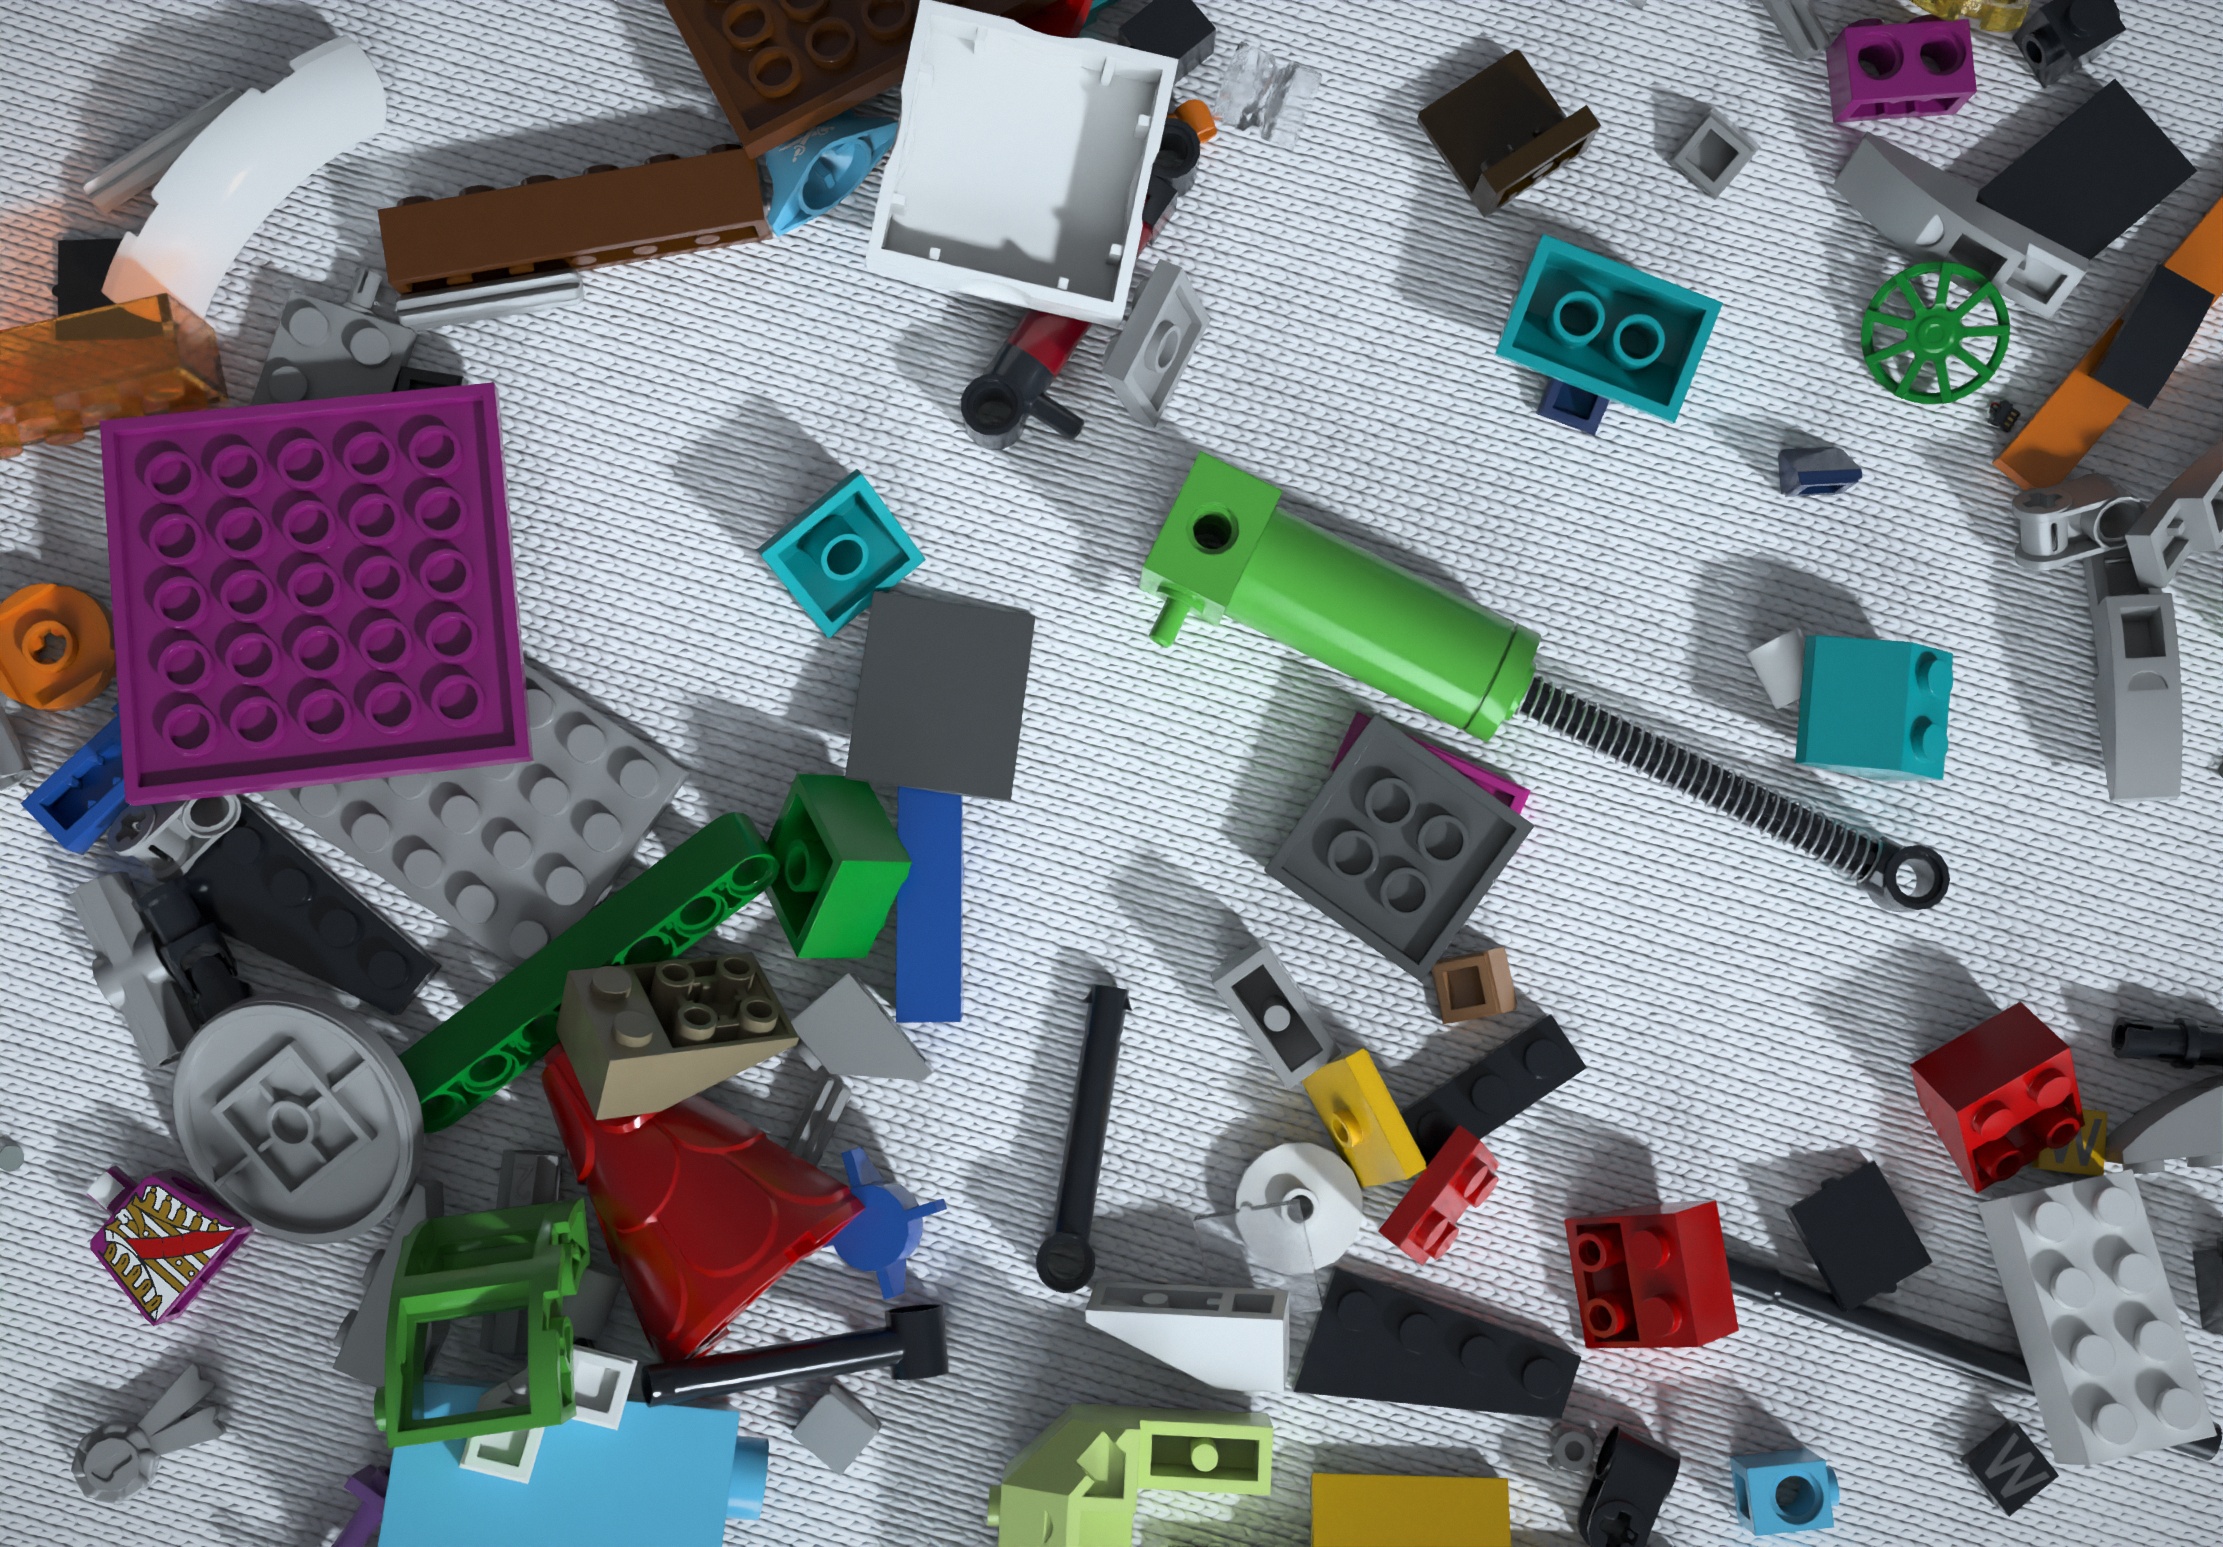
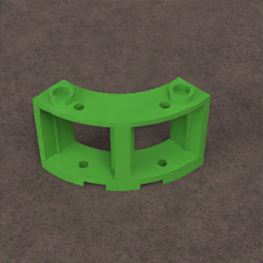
[374,1197,591,1449]

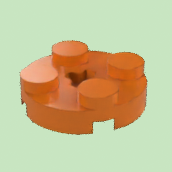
[0,583,117,712]

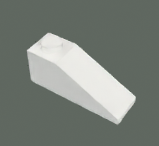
[1085,1281,1290,1397]

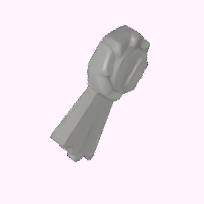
[71,1363,227,1505]

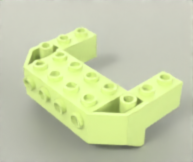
[987,1403,1273,1547]

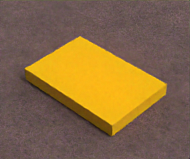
[1310,1473,1511,1547]

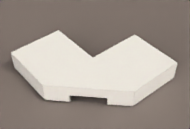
[459,1344,638,1484]

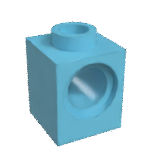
[1729,1448,1840,1536]

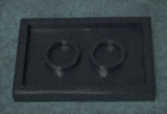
[1976,78,2197,261]

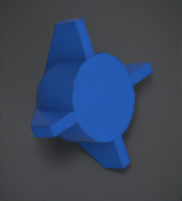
[823,1147,947,1300]

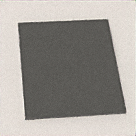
[845,591,1036,803]

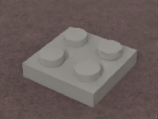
[1101,259,1211,428]

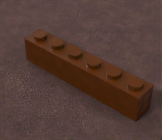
[378,144,773,295]

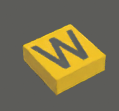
[2031,1107,2108,1176]

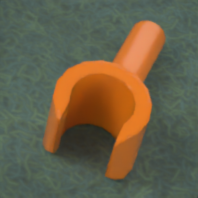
[1166,99,1217,144]

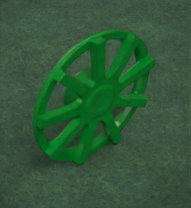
[1861,261,2010,404]

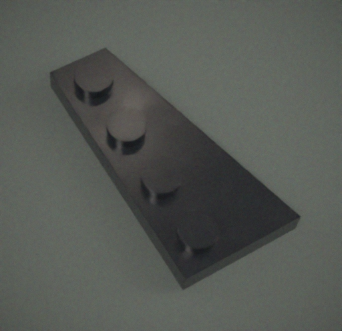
[184,802,442,1015]
[1292,1265,1582,1419]

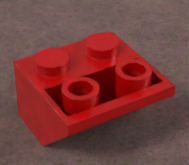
[1910,1002,2085,1194]
[1564,1200,1739,1348]

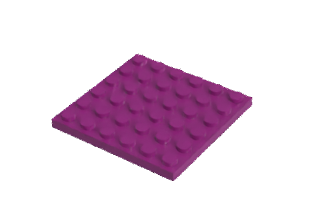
[99,382,534,806]

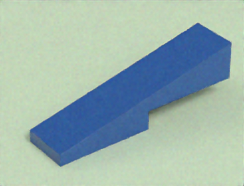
[20,701,130,855]
[896,787,964,1023]

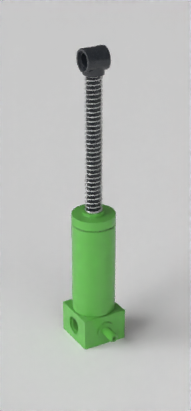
[1139,451,1950,912]

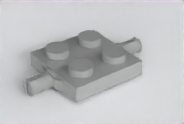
[250,268,417,406]

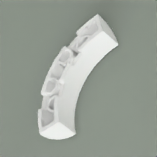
[101,34,387,325]

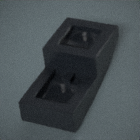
[2088,263,2215,409]

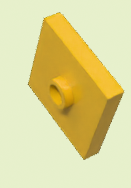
[1301,1048,1426,1188]

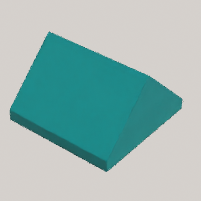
[756,468,926,639]

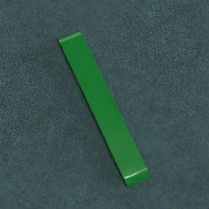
[398,812,780,1133]

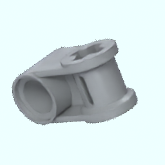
[2012,473,2146,570]
[107,795,241,883]

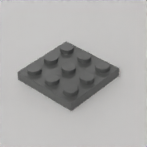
[1264,713,1535,983]

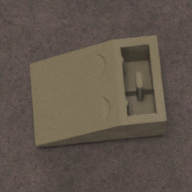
[556,952,799,1120]

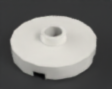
[1235,1142,1363,1271]

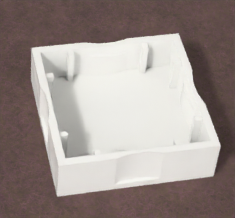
[865,0,1179,328]

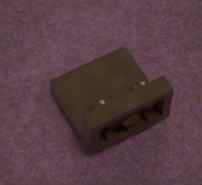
[1417,50,1601,218]

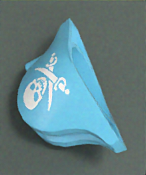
[765,109,898,237]

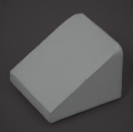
[1668,108,1761,200]
[790,1382,883,1476]

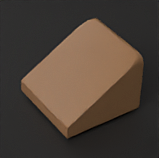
[1431,947,1517,1024]

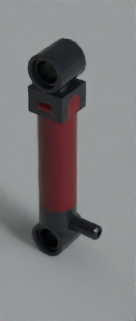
[961,118,1200,450]

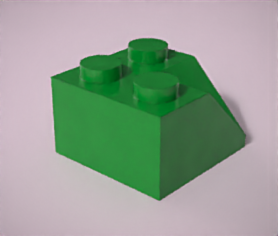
[765,773,912,958]

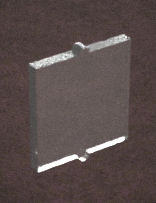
[1193,1199,1323,1315]

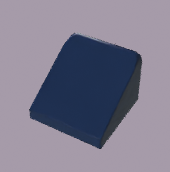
[1536,377,1610,436]
[1778,447,1862,497]

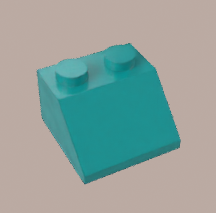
[1795,635,1954,782]

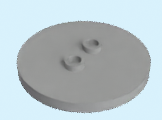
[172,992,424,1244]

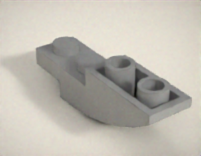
[1833,131,2089,320]
[2083,546,2183,803]
[2104,1074,2223,1174]

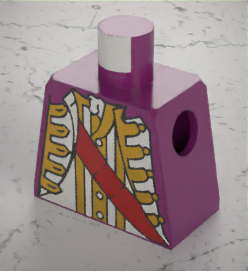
[87,1165,255,1326]

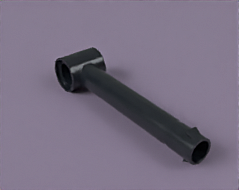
[1036,984,1133,1293]
[641,1304,949,1408]

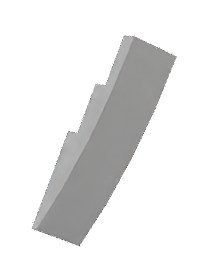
[2125,439,2223,588]

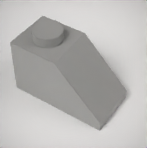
[1211,936,1342,1090]
[791,973,937,1081]

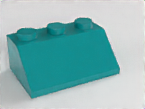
[1494,234,1723,424]

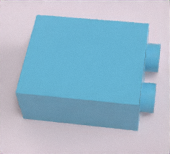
[378,1374,769,1547]

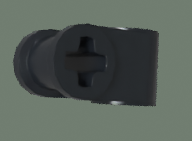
[1577,1423,1681,1547]

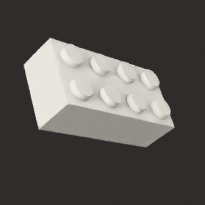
[1977,1169,2217,1466]

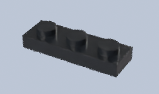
[1400,1014,1587,1172]

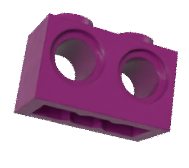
[1826,14,1977,123]

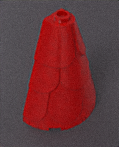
[540,1042,866,1363]

